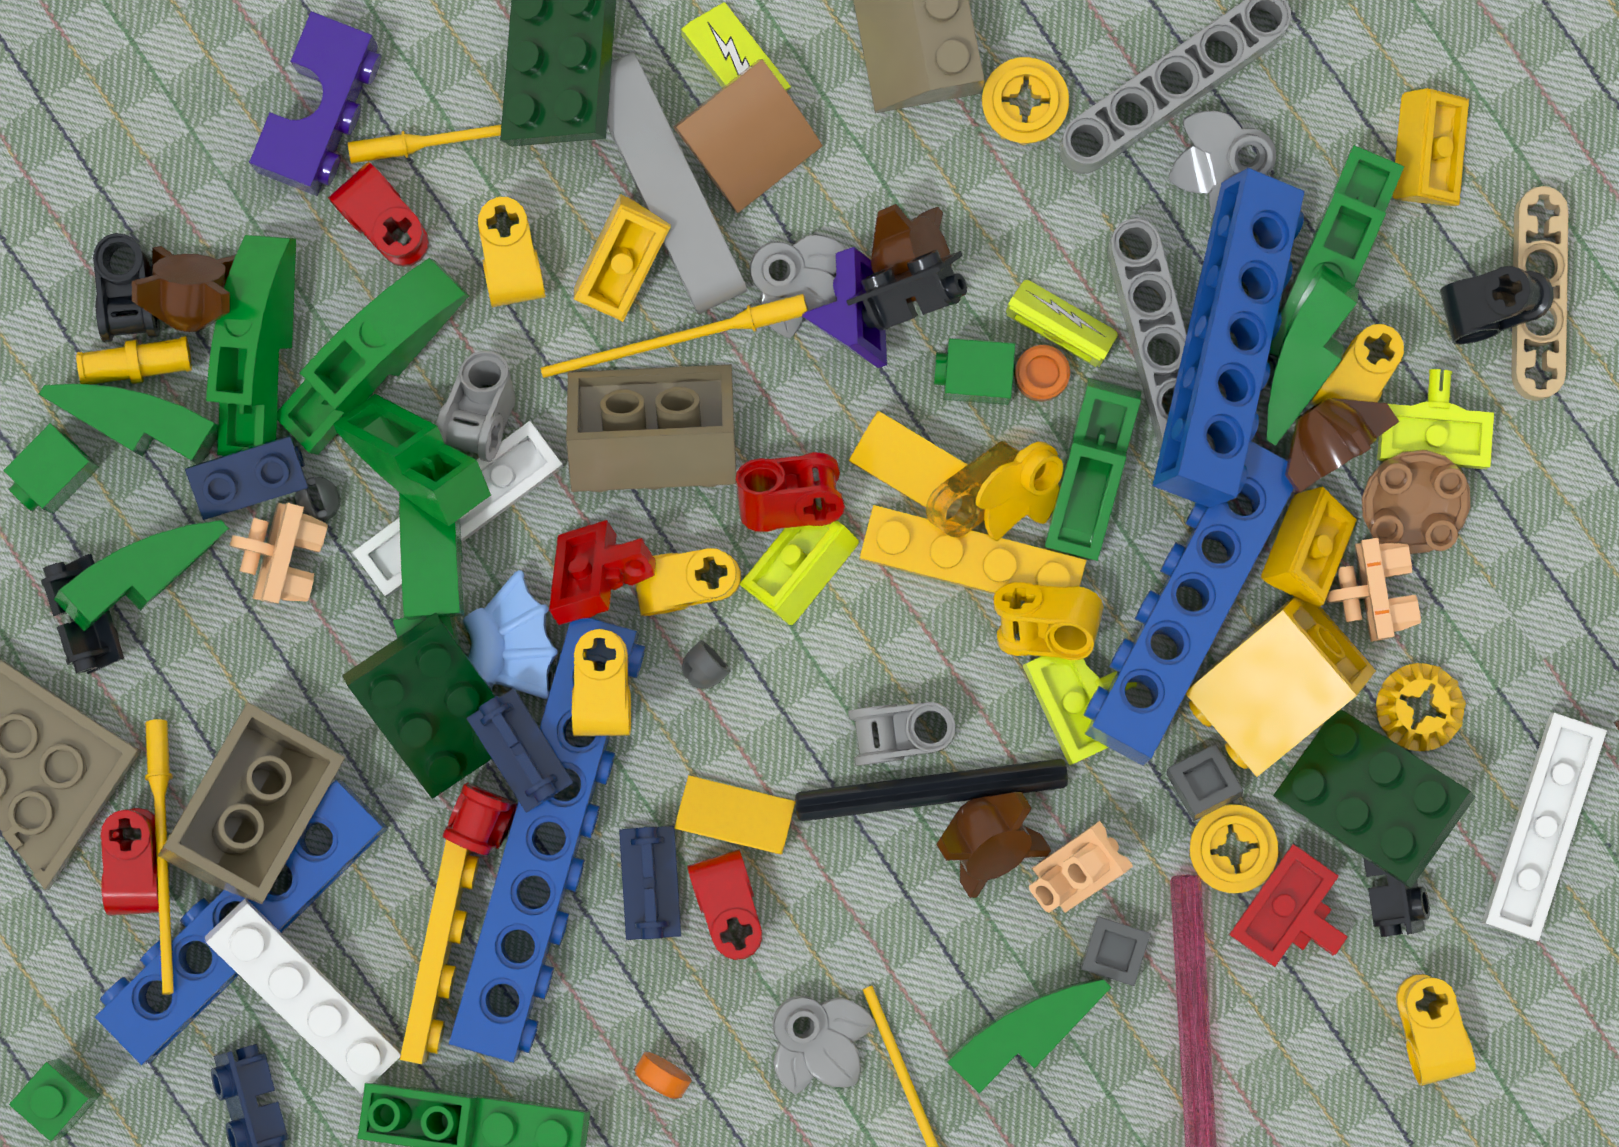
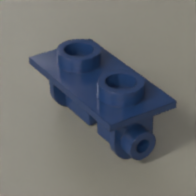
[185,435,309,520]
[467,688,574,813]
[619,826,681,940]
[211,1044,289,1147]

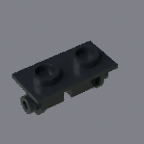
[846,250,967,331]
[41,554,124,674]
[1363,858,1430,937]

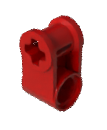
[328,161,429,267]
[736,452,845,532]
[442,782,518,855]
[100,808,159,916]
[687,849,762,960]

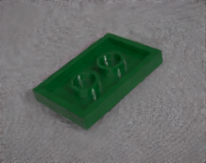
[500,0,616,147]
[342,613,496,799]
[1273,709,1475,889]

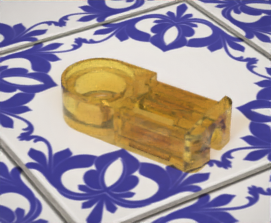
[926,441,1020,537]

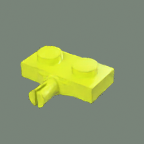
[1377,369,1494,469]
[1023,656,1137,766]

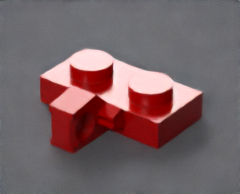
[549,520,656,625]
[1228,844,1348,967]

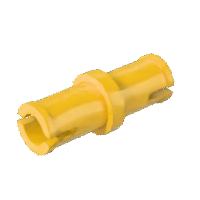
[76,336,192,385]

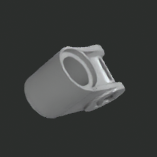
[436,351,516,462]
[848,702,956,766]

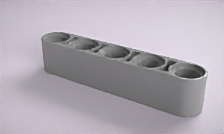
[1059,0,1291,174]
[607,52,748,314]
[1107,218,1215,452]

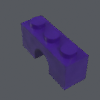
[249,11,382,196]

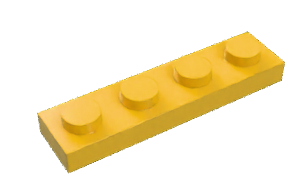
[859,505,1086,602]
[400,840,479,1064]

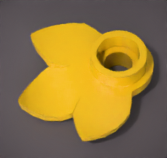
[976,441,1063,541]

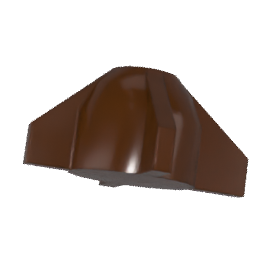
[871,204,966,302]
[132,246,236,332]
[1285,398,1400,494]
[936,792,1051,898]

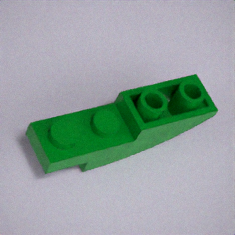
[1269,145,1405,358]
[206,235,296,456]
[277,258,470,455]
[357,1083,590,1147]

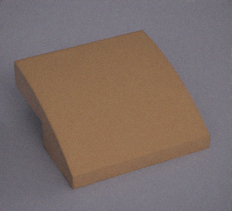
[673,59,823,213]

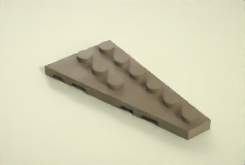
[0,658,142,890]

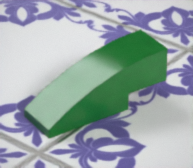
[1266,264,1359,446]
[1044,378,1141,561]
[38,384,219,464]
[333,394,491,527]
[399,492,464,620]
[54,520,229,632]
[945,978,1112,1094]

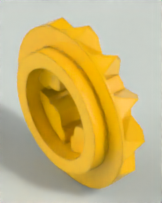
[981,57,1069,146]
[1376,663,1466,751]
[1189,805,1278,893]

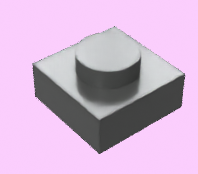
[1166,744,1244,821]
[1080,916,1151,986]

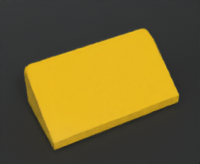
[1392,88,1469,206]
[574,194,671,322]
[848,411,972,518]
[1261,486,1357,607]
[674,775,795,855]

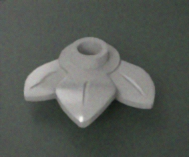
[1168,111,1276,217]
[750,235,847,338]
[772,996,875,1094]

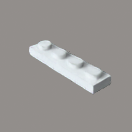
[352,421,564,598]
[1482,713,1607,941]
[205,898,401,1094]

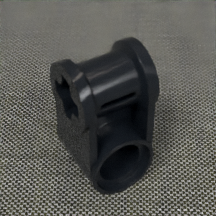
[93,233,160,342]
[1440,266,1554,345]

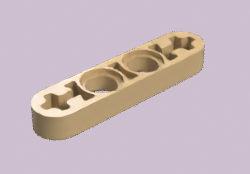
[1511,186,1568,401]

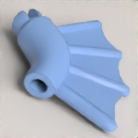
[463,570,558,699]

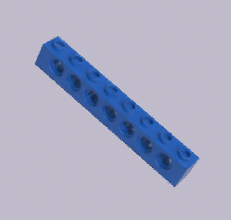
[449,618,646,1063]

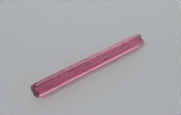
[1170,874,1217,1147]

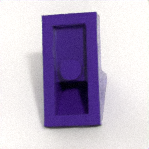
[802,247,887,368]

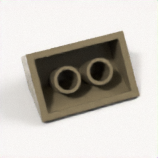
[853,0,984,114]
[566,364,736,492]
[158,702,345,904]

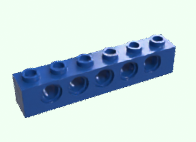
[1152,168,1305,508]
[1083,441,1294,766]
[95,780,388,1065]

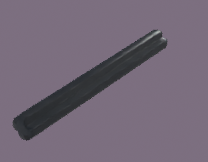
[795,759,1068,821]

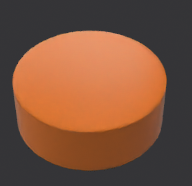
[1014,345,1070,402]
[634,1051,692,1099]

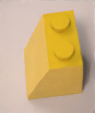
[1186,596,1376,777]

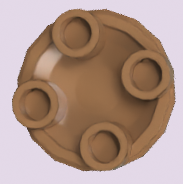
[1362,450,1470,554]

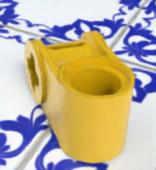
[478,197,546,308]
[1310,324,1404,406]
[635,548,741,616]
[994,582,1104,660]
[572,629,631,736]
[1396,974,1476,1086]

